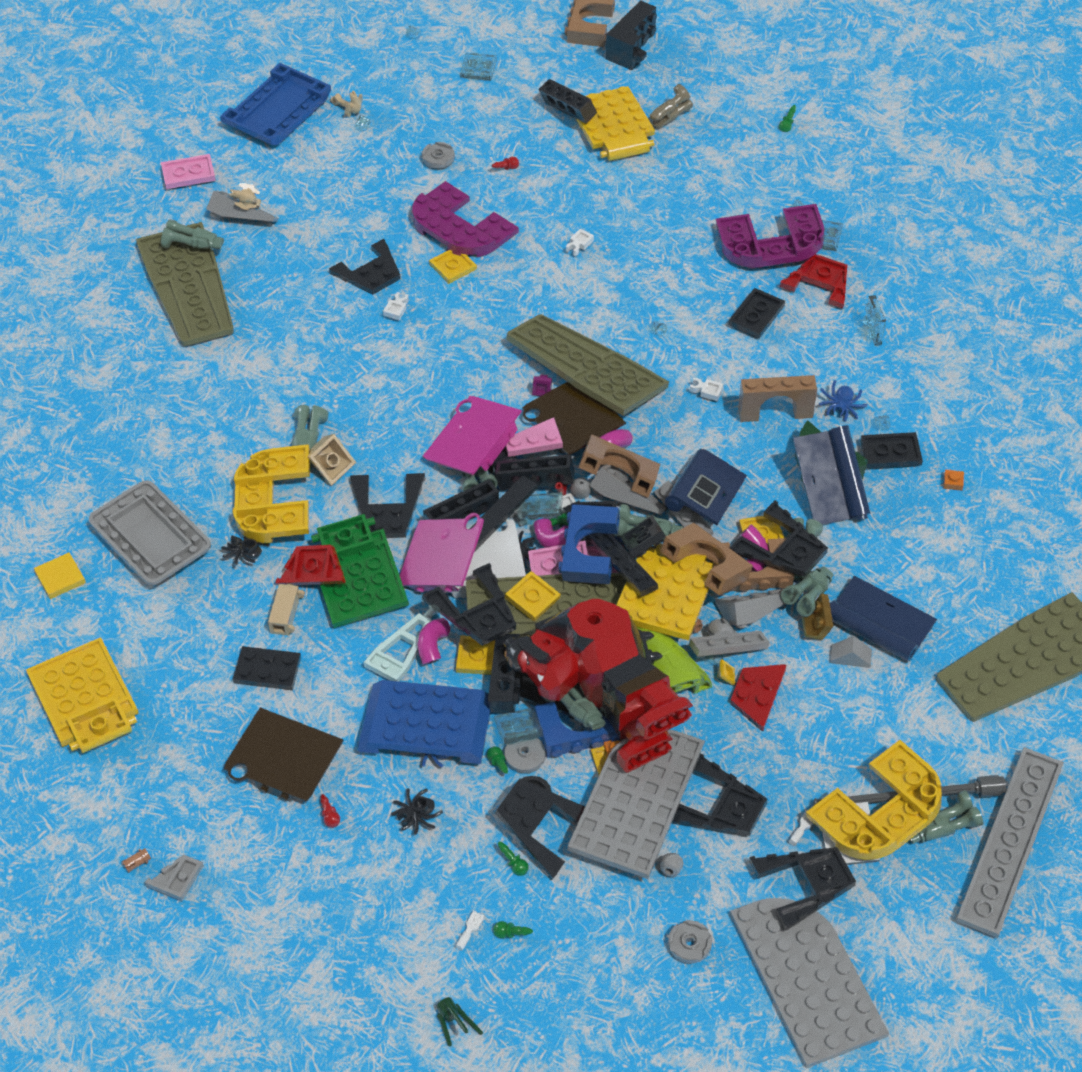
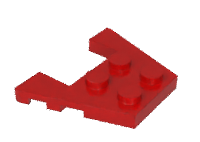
[780,254,848,309]

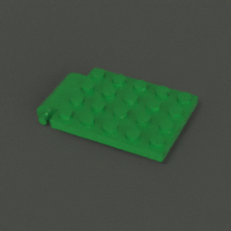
[311,514,409,628]

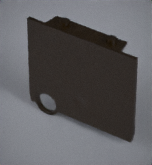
[522,382,626,455]
[224,707,344,802]

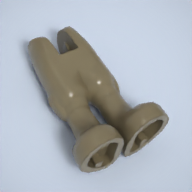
[650,84,693,129]

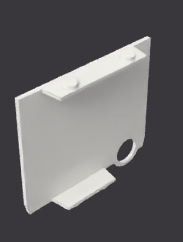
[443,519,526,598]

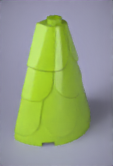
[636,626,713,694]

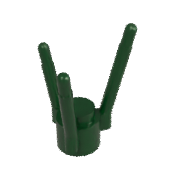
[436,997,483,1047]

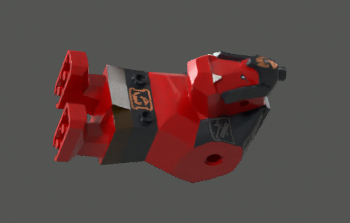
[504,599,693,773]

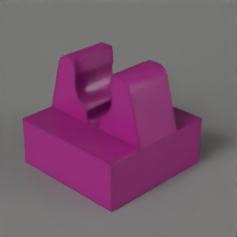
[532,374,552,396]

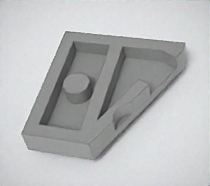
[145,855,204,901]

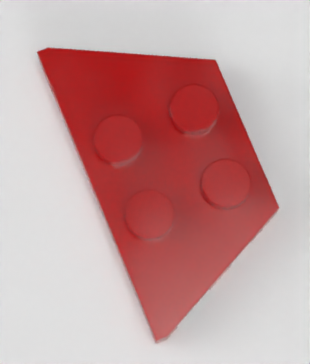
[275,545,346,585]
[730,664,787,731]

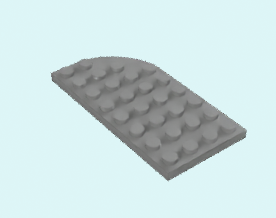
[567,729,705,879]
[730,898,889,1069]

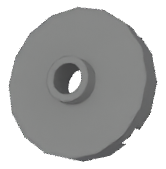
[422,142,455,169]
[505,735,545,774]
[668,920,712,964]

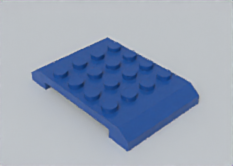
[220,63,331,145]
[358,680,491,764]

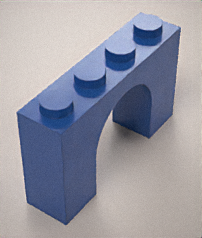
[558,505,620,584]
[535,702,625,757]

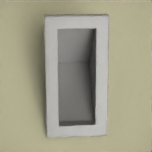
[830,636,872,668]

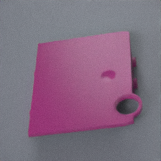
[423,396,522,475]
[399,513,484,593]

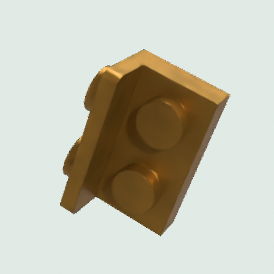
[802,593,833,640]

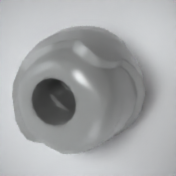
[570,477,591,499]
[660,853,683,878]

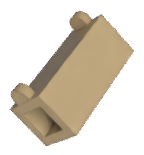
[268,584,305,636]

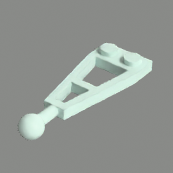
[364,606,439,682]

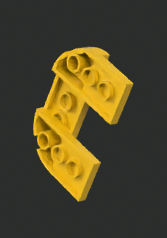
[233,444,310,543]
[806,740,942,860]

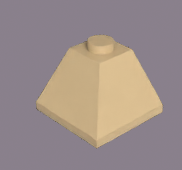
[308,434,356,486]

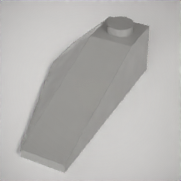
[206,190,279,222]
[589,464,667,514]
[715,589,785,628]

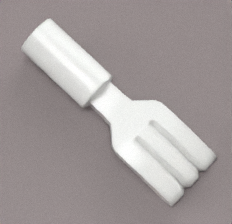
[789,810,814,846]
[455,910,485,951]

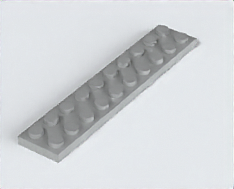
[956,747,1064,938]

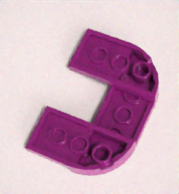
[412,181,519,257]
[716,204,824,269]

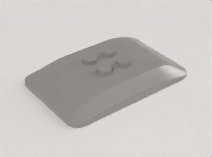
[89,480,211,585]

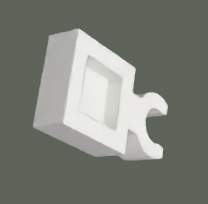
[566,229,594,256]
[383,292,409,320]
[689,378,724,401]

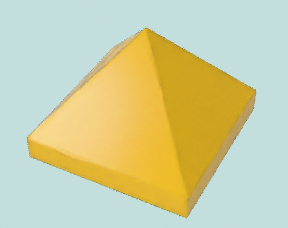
[717,659,735,685]

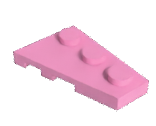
[505,417,563,457]

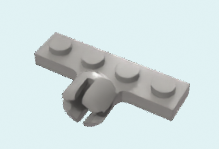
[654,481,714,535]
[689,618,770,657]

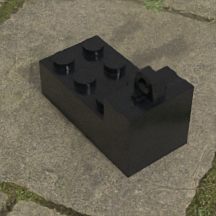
[606,0,657,70]

